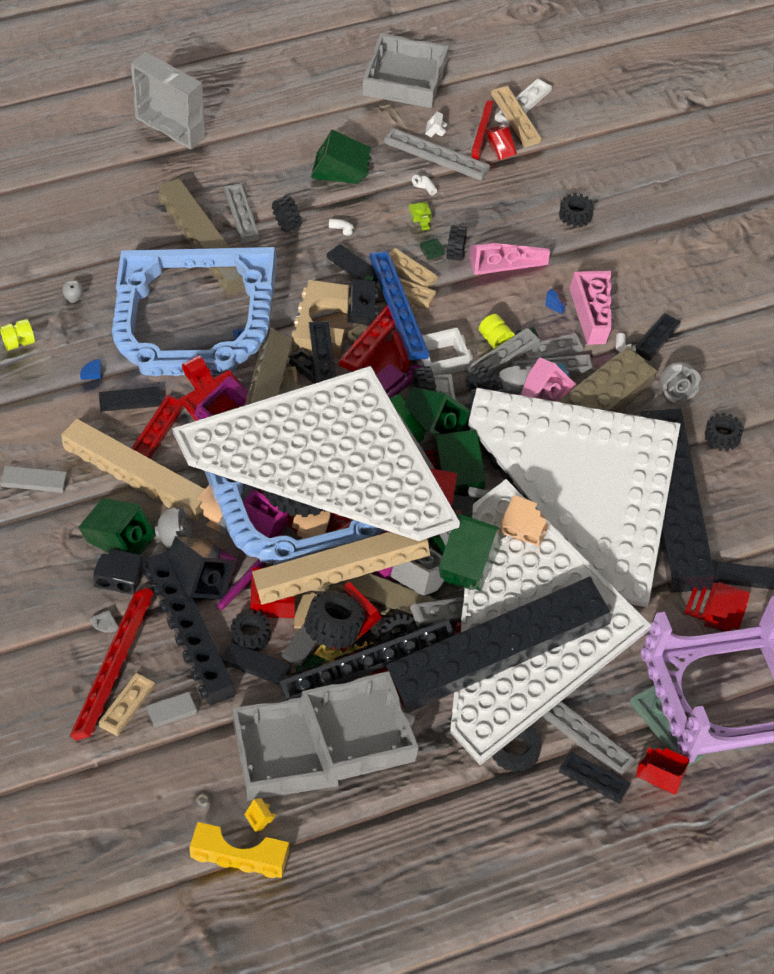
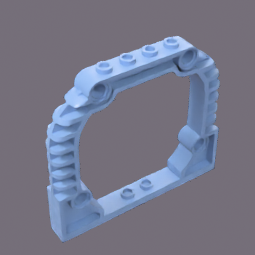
[112,247,277,376]
[204,470,384,565]

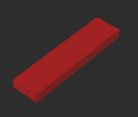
[471,100,494,160]
[131,395,185,459]

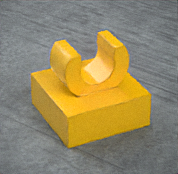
[244,798,276,832]

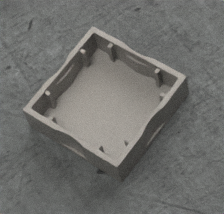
[363,33,449,108]
[131,52,205,150]
[300,671,419,783]
[232,698,338,801]

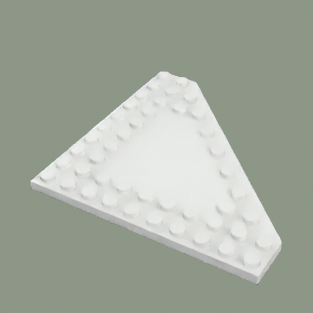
[173,366,460,541]
[469,388,680,607]
[450,479,651,765]

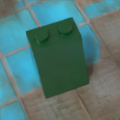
[311,129,372,184]
[404,387,471,436]
[434,430,486,497]
[78,498,156,555]
[439,513,500,591]

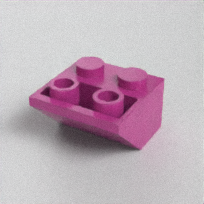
[242,490,288,538]

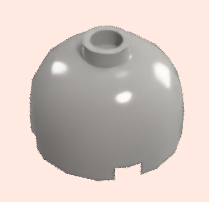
[660,362,701,403]
[497,366,533,395]
[155,506,193,548]

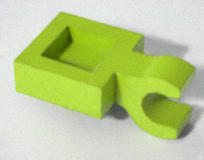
[409,202,432,231]

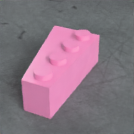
[569,271,611,345]

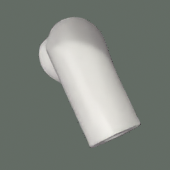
[412,175,437,195]
[329,219,354,236]
[616,333,636,352]

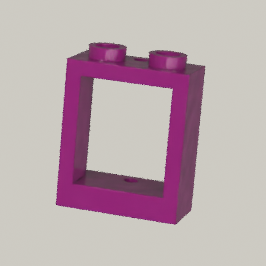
[194,376,248,420]

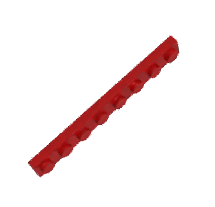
[70,588,154,741]

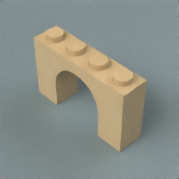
[291,280,348,357]

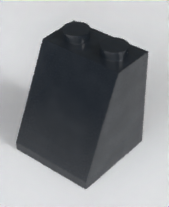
[168,536,237,599]

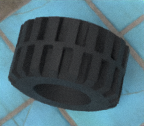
[304,590,365,649]

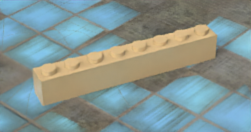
[61,419,205,521]
[252,532,430,605]

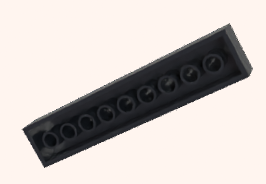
[640,408,715,593]
[386,576,610,714]

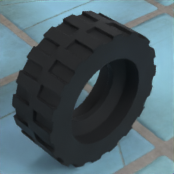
[492,725,541,772]

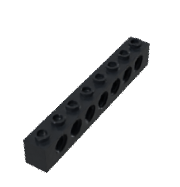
[143,550,235,706]
[278,618,454,701]

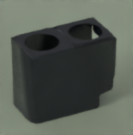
[93,549,144,595]

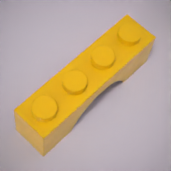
[190,822,289,878]

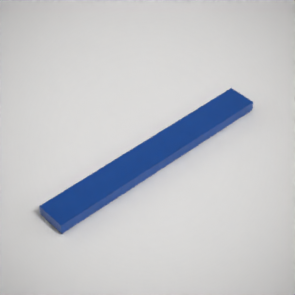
[369,251,429,360]

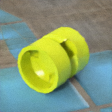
[479,314,515,349]
[0,319,35,351]

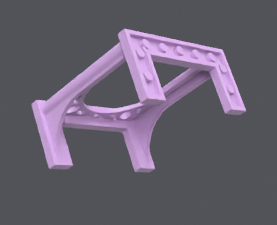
[641,596,774,763]

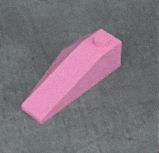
[469,243,550,275]
[521,357,576,402]

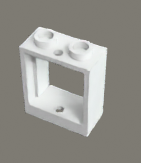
[416,328,472,375]

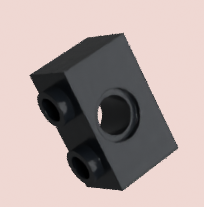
[347,279,378,325]

